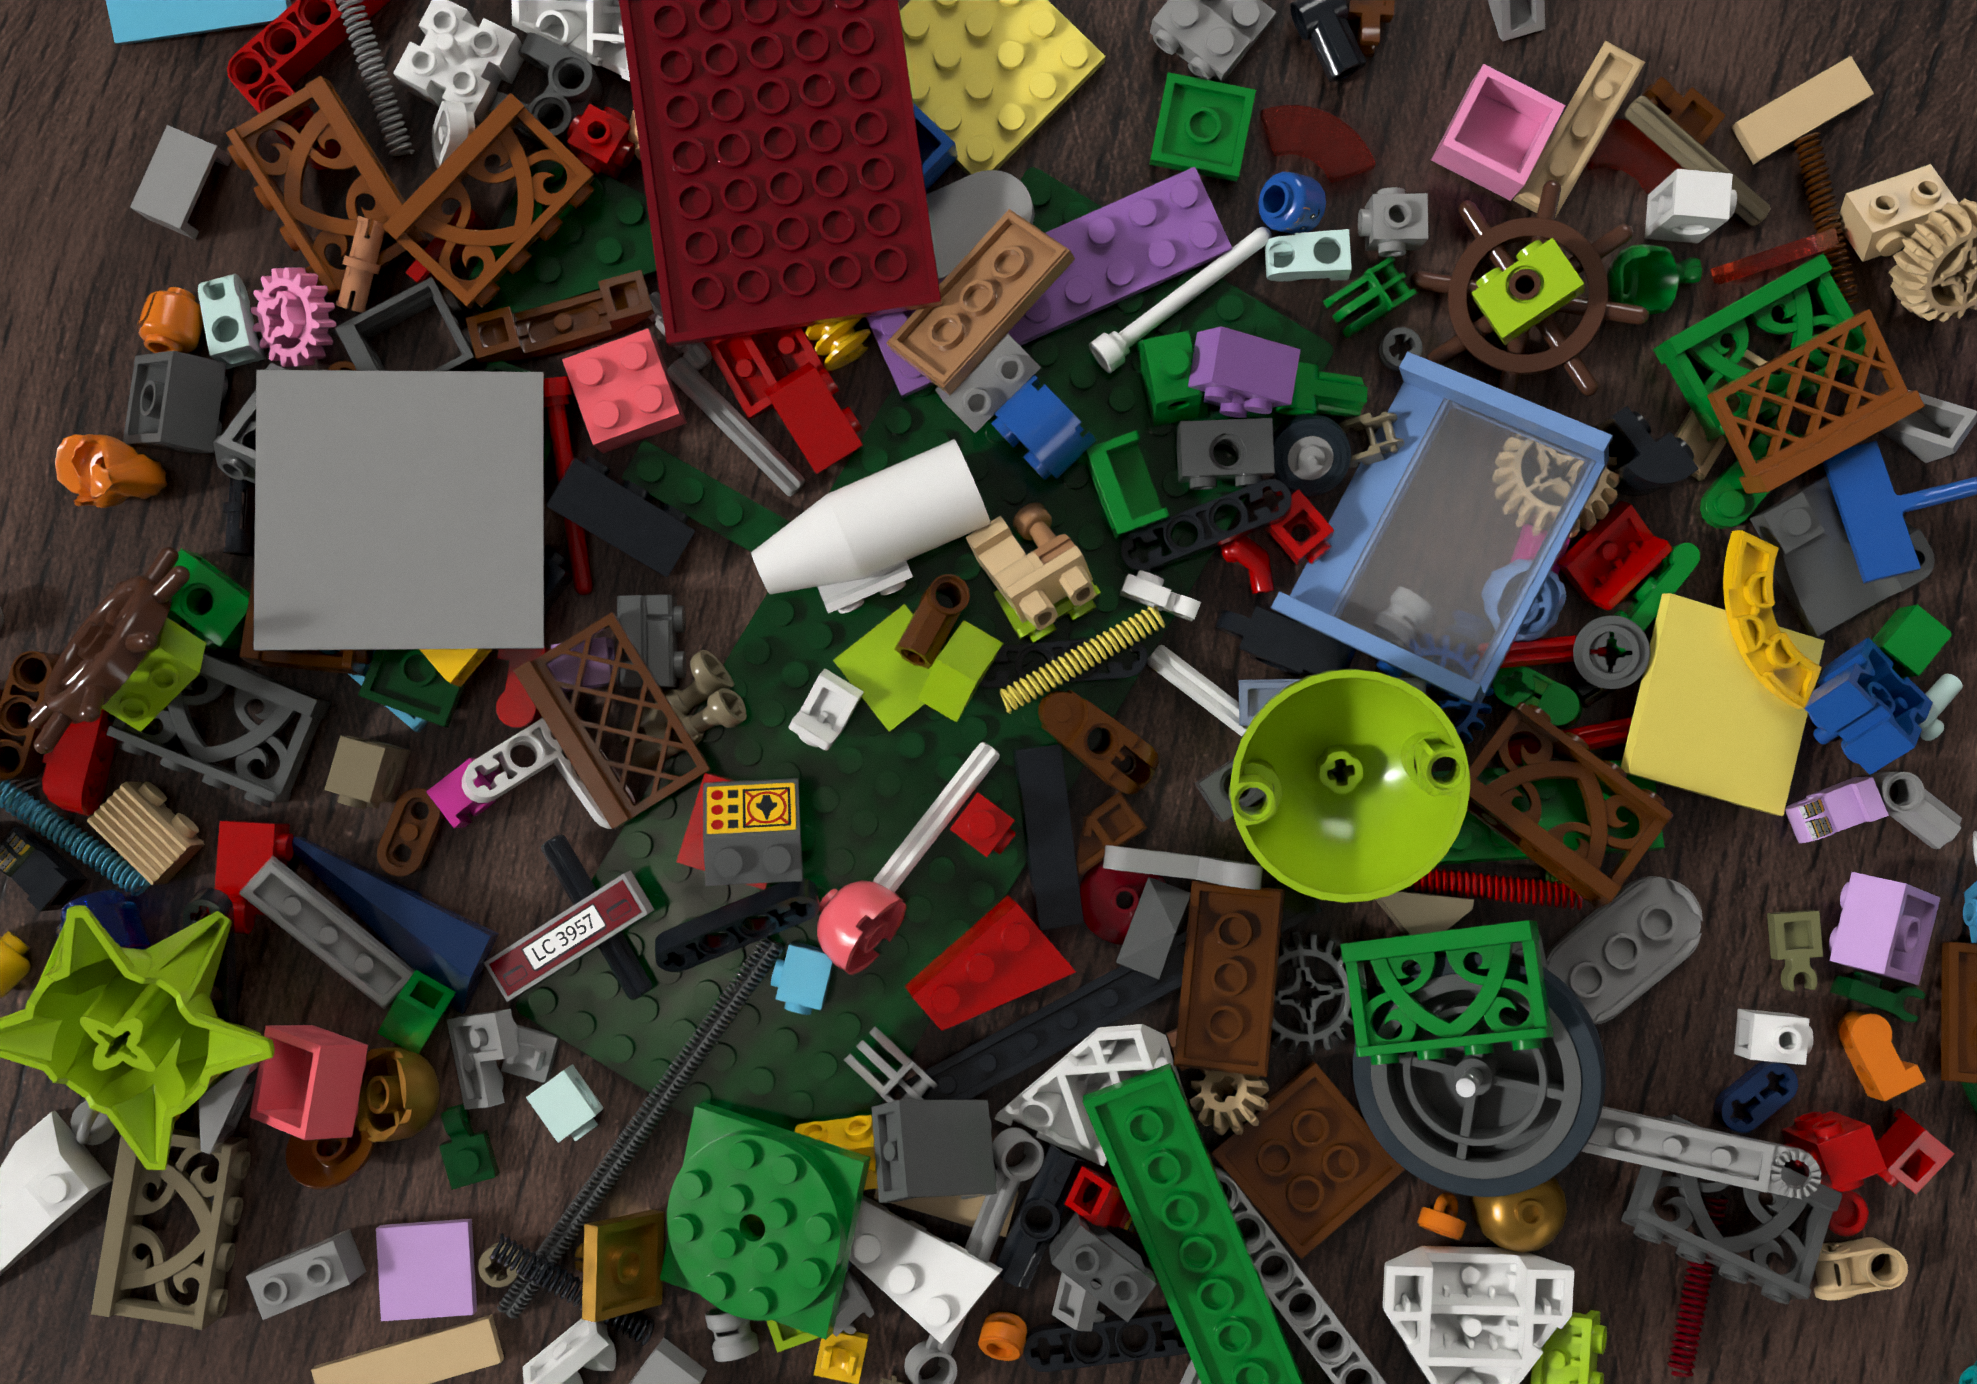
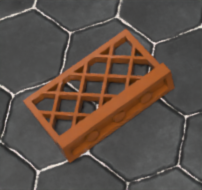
[1707,309,1925,494]

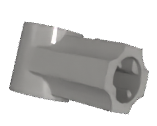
[1870,771,1962,849]

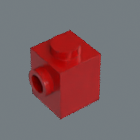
[950,792,1016,857]

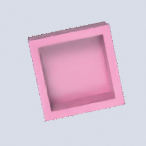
[1431,64,1565,201]

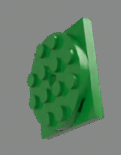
[659,1102,871,1340]

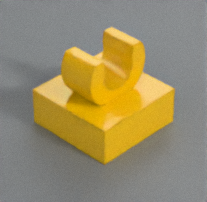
[814,1330,869,1384]

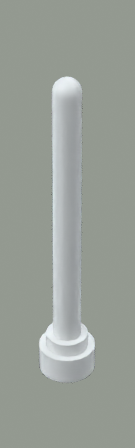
[1089,227,1271,373]

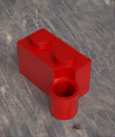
[206,820,294,934]

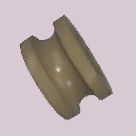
[478,1242,524,1288]

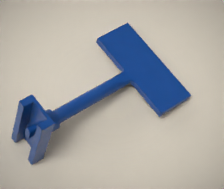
[1822,441,1977,584]

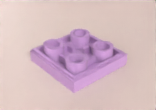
[376,1219,477,1321]

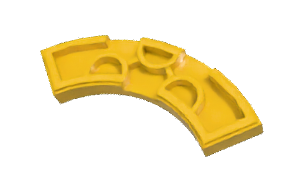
[1723,530,1822,709]

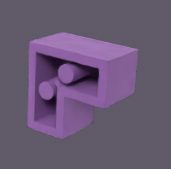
[1188,326,1301,418]

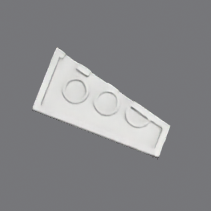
[849,1195,1003,1344]

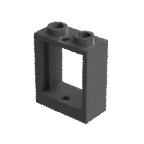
[335,277,484,371]
[1049,1209,1157,1322]

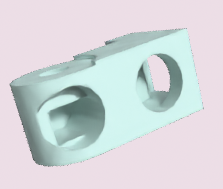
[1265,229,1351,281]
[198,274,266,369]

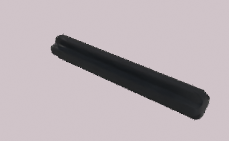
[541,834,653,1000]

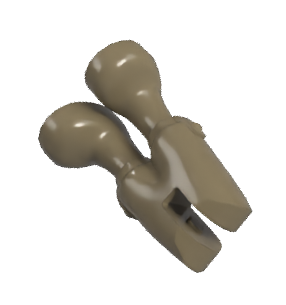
[618,650,747,769]

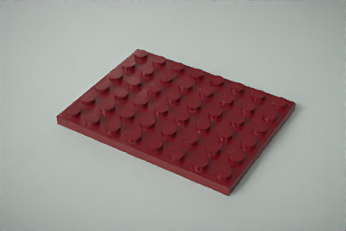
[619,0,942,347]

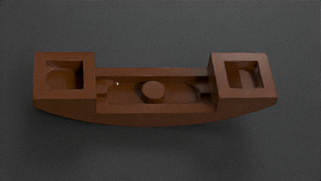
[466,269,654,362]

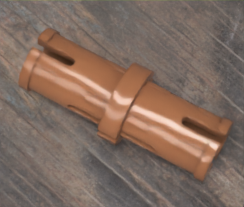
[335,216,385,313]

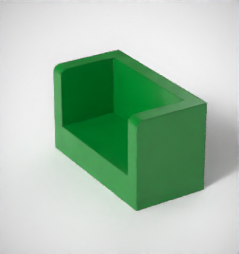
[1084,430,1169,540]

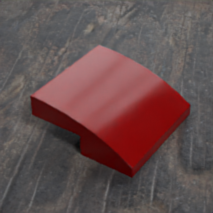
[704,326,833,419]

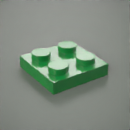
[1149,72,1256,182]

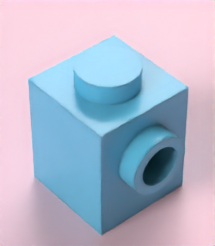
[771,941,834,1015]

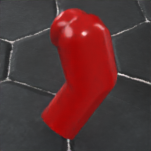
[1221,536,1274,594]

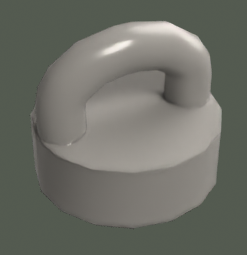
[71,1101,119,1145]

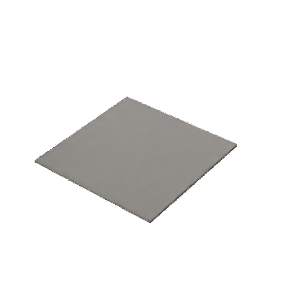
[254,370,544,651]

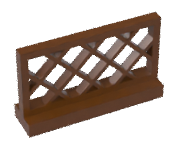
[513,612,711,829]

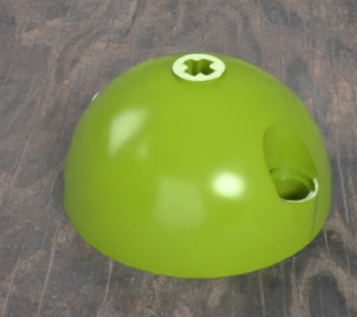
[1229,669,1470,903]

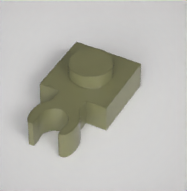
[1767,910,1823,991]

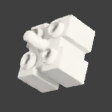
[393,0,524,126]

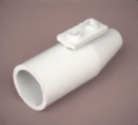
[751,439,991,614]

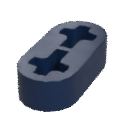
[1714,1061,1798,1133]

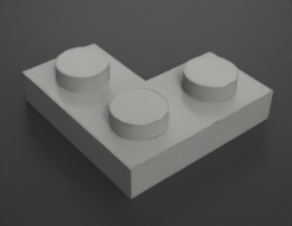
[447,1009,520,1109]

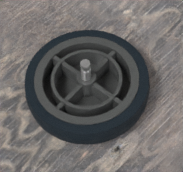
[1353,952,1606,1197]

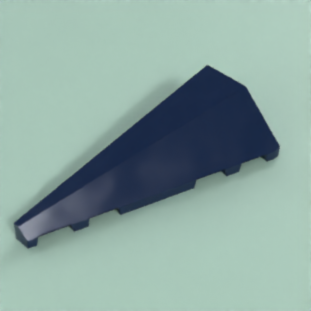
[292,836,499,1014]

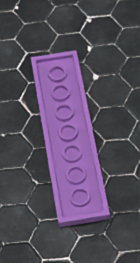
[866,167,1232,398]

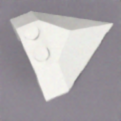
[994,1024,1187,1166]
[1383,1246,1574,1384]

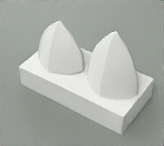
[523,1318,616,1384]

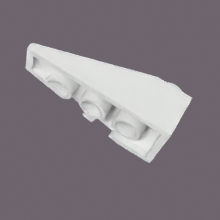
[0,1111,113,1276]

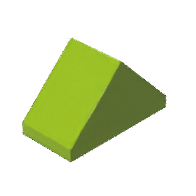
[918,620,1004,722]

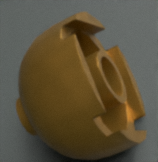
[355,1047,440,1142]
[1470,1176,1567,1253]

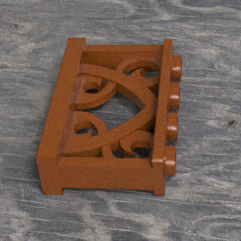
[226,76,430,296]
[382,93,595,309]

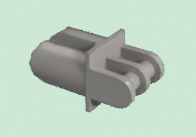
[844,1026,938,1103]

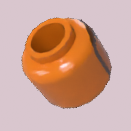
[137,287,204,354]

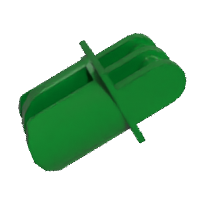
[1322,256,1418,338]

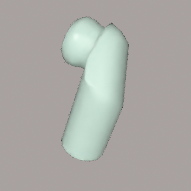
[1919,674,1963,741]

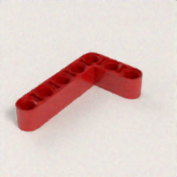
[227,0,390,170]

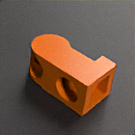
[1837,1010,1926,1101]

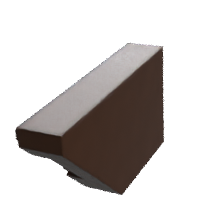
[1076,791,1147,877]

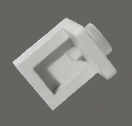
[789,669,864,751]

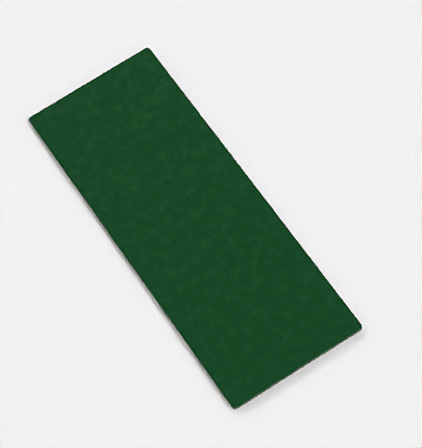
[516,167,1334,1132]

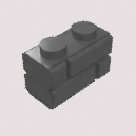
[617,595,687,689]

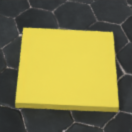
[1621,593,1825,816]

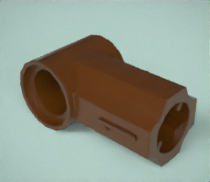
[895,574,970,669]

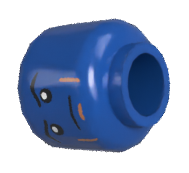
[1258,171,1326,234]

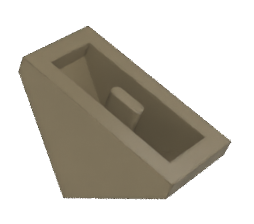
[1375,891,1474,936]

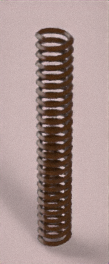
[1794,132,1860,305]

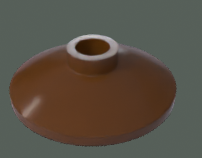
[286,1124,375,1190]

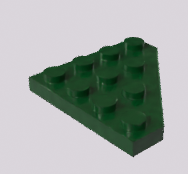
[458,143,657,313]

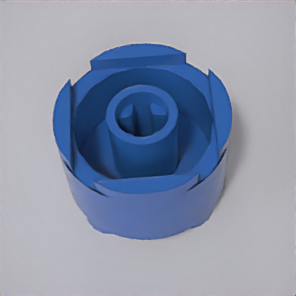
[991,375,1097,480]

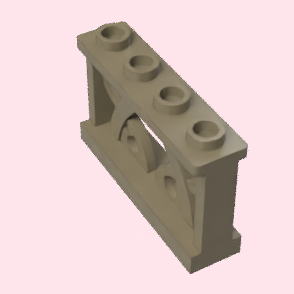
[91,1128,251,1330]

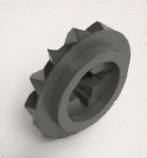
[1573,615,1650,689]

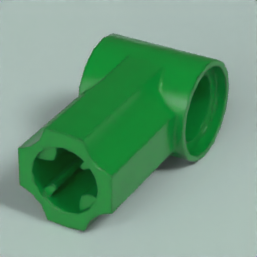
[1276,362,1368,418]

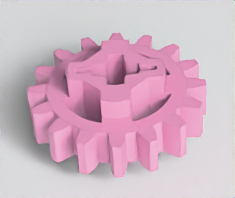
[251,267,336,367]

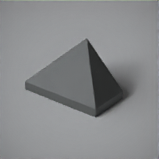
[1116,877,1191,980]

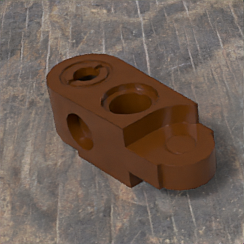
[1038,690,1159,794]

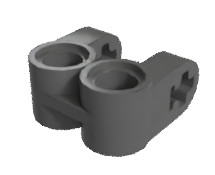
[487,32,603,150]

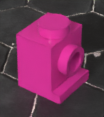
[426,758,501,828]

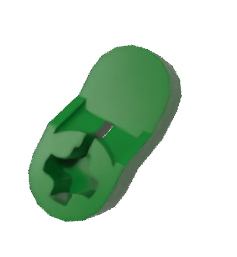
[1493,666,1583,729]

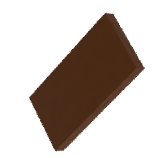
[1174,881,1285,1077]

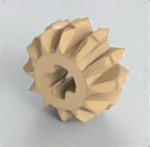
[1190,1069,1269,1135]

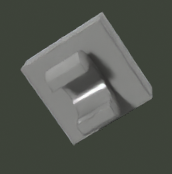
[501,1025,560,1083]
[833,1270,874,1337]
[1052,1272,1105,1332]

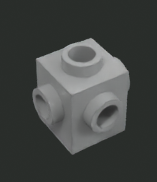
[1358,187,1428,257]

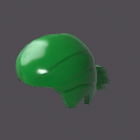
[1606,244,1702,315]

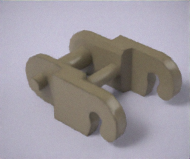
[1339,412,1404,468]

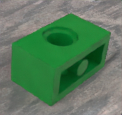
[167,548,250,650]

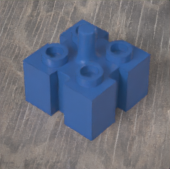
[1804,637,1933,775]

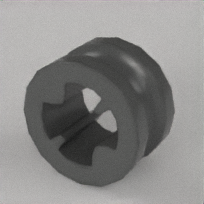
[1378,327,1422,372]

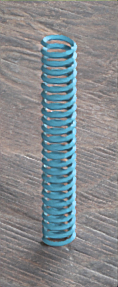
[0,780,150,896]

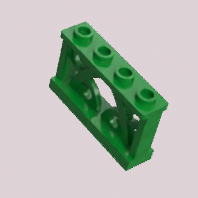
[1653,253,1867,442]
[1340,920,1554,1065]

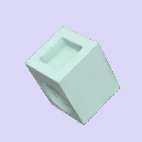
[526,1064,604,1143]

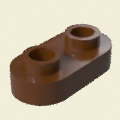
[377,788,444,876]

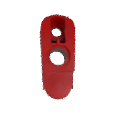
[42,709,117,816]

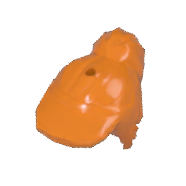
[55,434,168,508]

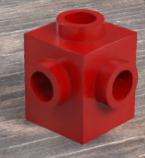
[567,103,635,180]

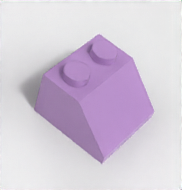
[1829,872,1940,986]

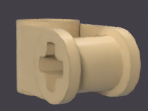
[1814,1237,1908,1300]

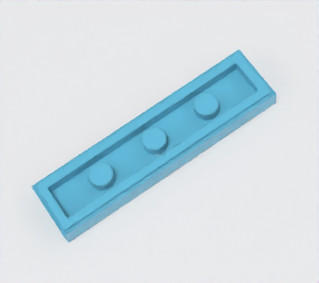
[106,0,291,45]

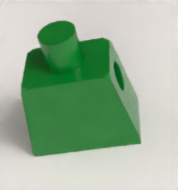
[1136,331,1202,427]

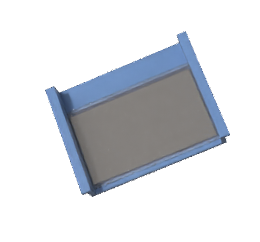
[1271,351,1613,704]

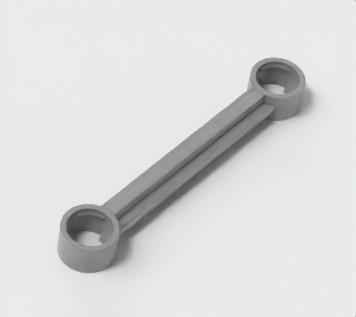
[904,1127,1044,1384]

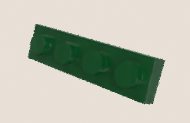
[621,439,790,552]

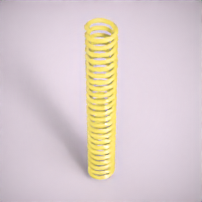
[1000,606,1165,714]

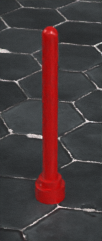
[544,376,593,595]

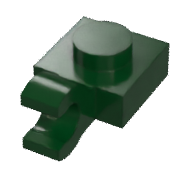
[1830,971,1926,1022]
[439,1103,500,1190]

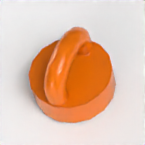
[1417,1192,1467,1240]
[978,1312,1027,1361]

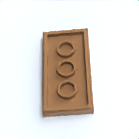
[886,209,1075,395]

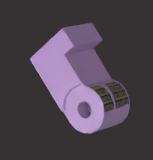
[1785,777,1889,843]

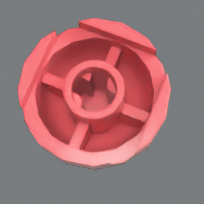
[817,880,906,975]

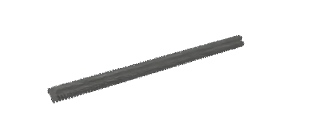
[497,937,785,1319]

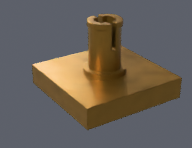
[575,1210,664,1322]

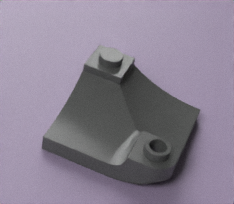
[1750,474,1935,637]

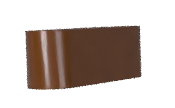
[0,651,60,780]

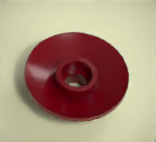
[1080,859,1166,945]

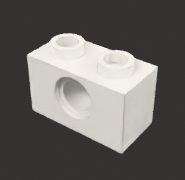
[1645,169,1737,243]

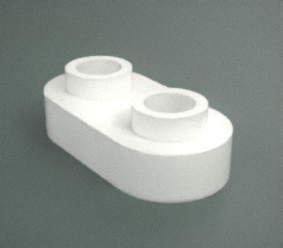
[432,101,475,168]

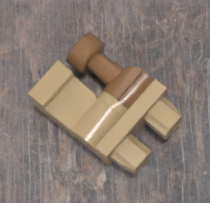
[966,503,1096,630]

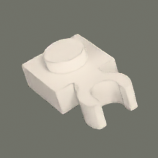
[1119,570,1201,622]

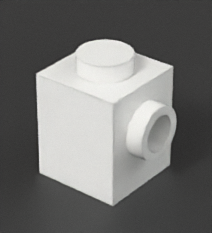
[1734,1009,1813,1065]

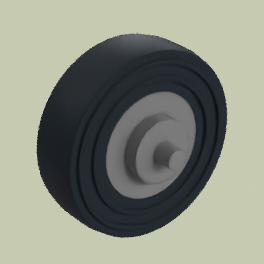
[1273,413,1351,496]

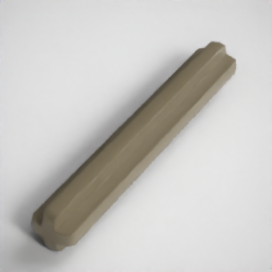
[1625,95,1771,227]

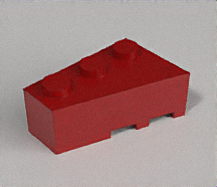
[905,895,1076,1031]

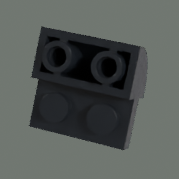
[1594,406,1699,496]

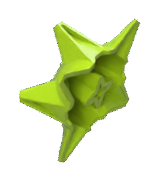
[0,905,275,1170]

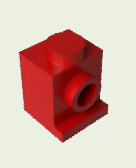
[1264,489,1334,566]
[1877,1108,1954,1194]

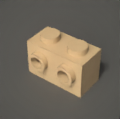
[1837,164,1959,262]

